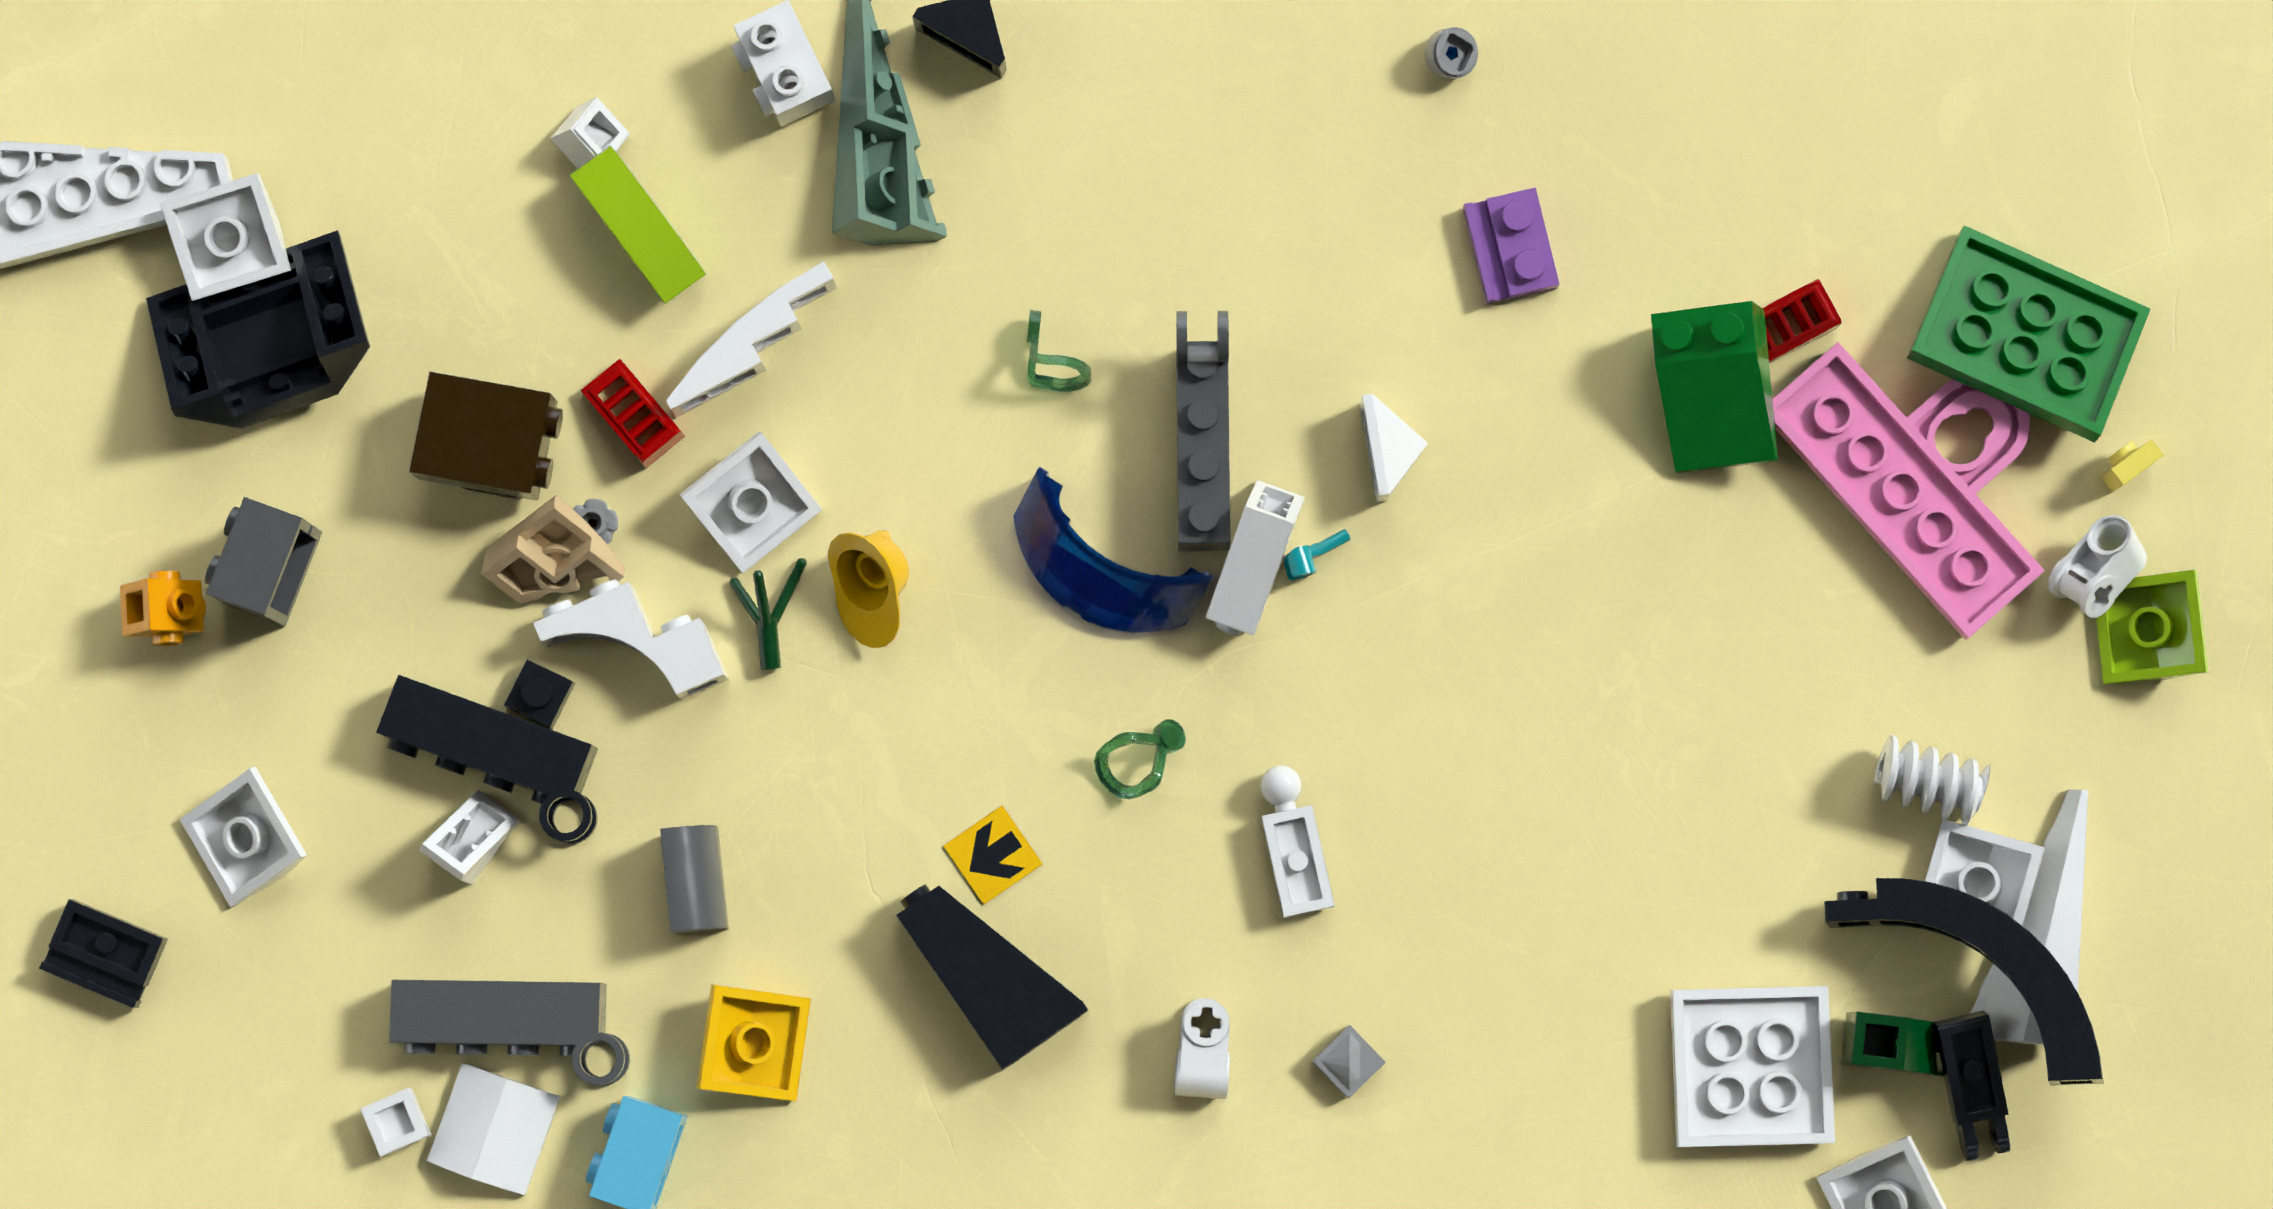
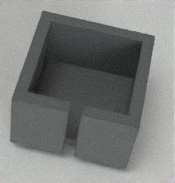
[205,497,322,627]

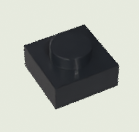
[504,659,576,729]

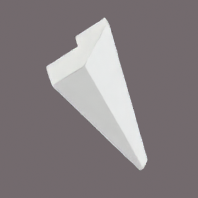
[1971,789,2088,1046]

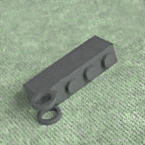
[1176,311,1230,551]
[389,979,630,1085]

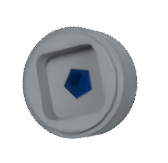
[1425,27,1478,79]

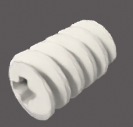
[1874,735,1990,825]

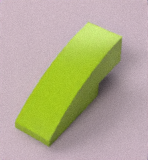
[570,145,706,304]

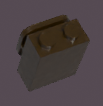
[409,371,563,501]

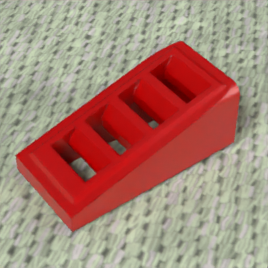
[1762,279,1842,363]
[581,359,685,469]

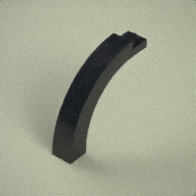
[1824,878,2104,1086]

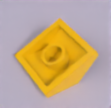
[696,984,811,1101]

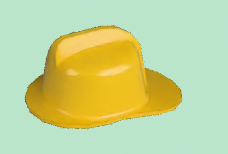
[828,530,909,649]

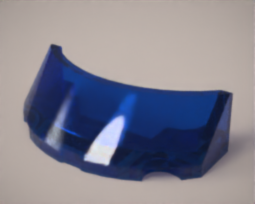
[1013,467,1214,634]

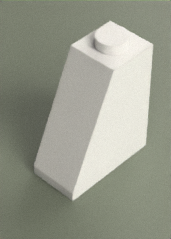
[1205,480,1305,636]

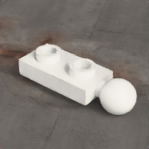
[1260,766,1335,918]

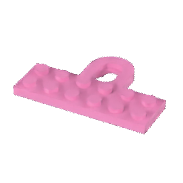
[1772,342,2045,640]

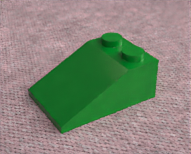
[1651,301,1778,473]

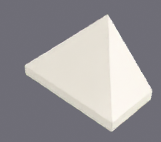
[1360,394,1428,503]

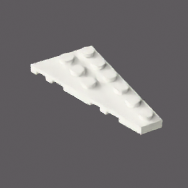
[0,141,233,269]

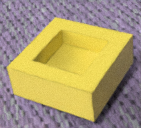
[2100,439,2164,492]

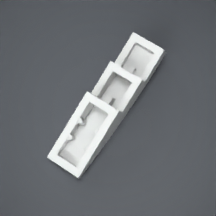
[666,261,837,418]

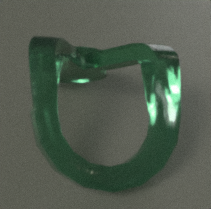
[1027,310,1092,392]
[1094,719,1186,799]

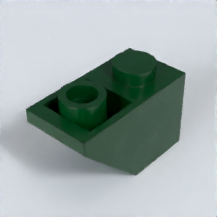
[1841,1011,1944,1077]

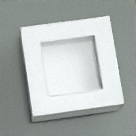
[360,1088,432,1157]

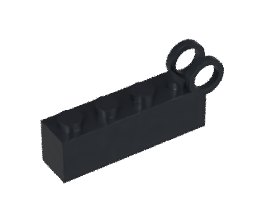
[376,674,598,844]

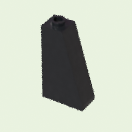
[896,884,1089,1070]

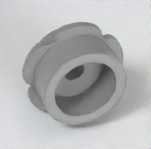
[573,499,618,545]

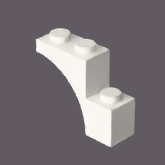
[533,579,729,699]

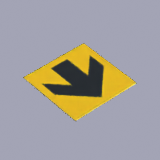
[944,805,1043,905]

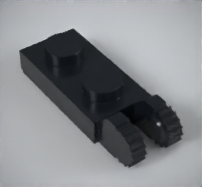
[1933,1010,2011,1161]

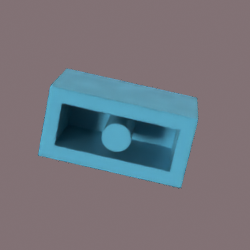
[585,1096,688,1209]

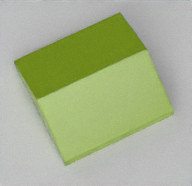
[2095,570,2209,685]

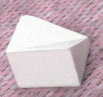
[550,97,630,169]

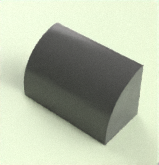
[660,825,729,935]

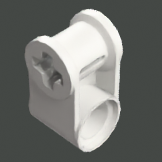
[2048,515,2147,618]
[1174,998,1230,1099]

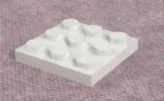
[1670,986,1835,1147]

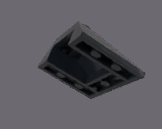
[146,230,370,429]

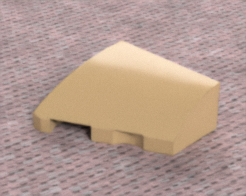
[482,495,625,603]

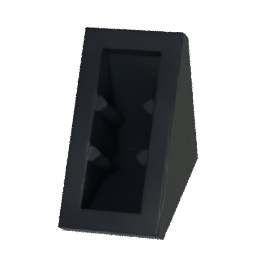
[912,0,1007,79]

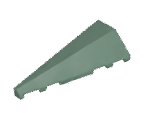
[832,0,947,245]

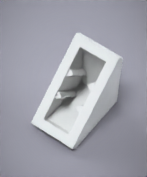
[419,789,519,885]

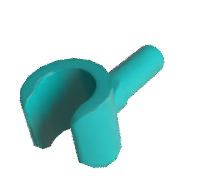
[1284,529,1351,580]

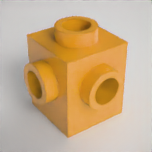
[120,571,206,646]

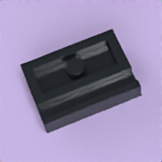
[39,899,168,1008]

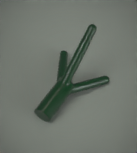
[730,558,807,670]

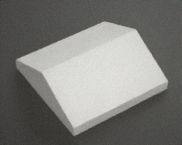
[160,173,291,301]
[679,431,822,573]
[179,767,307,907]
[1925,819,2045,926]
[427,1063,561,1195]
[1816,1136,1947,1209]

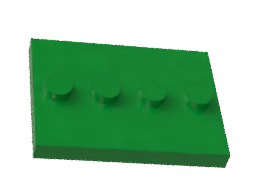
[1907,225,2150,443]

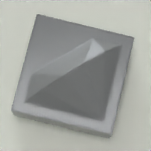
[1312,1025,1386,1098]

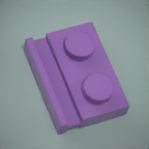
[1463,187,1560,305]

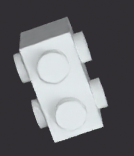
[731,0,835,127]

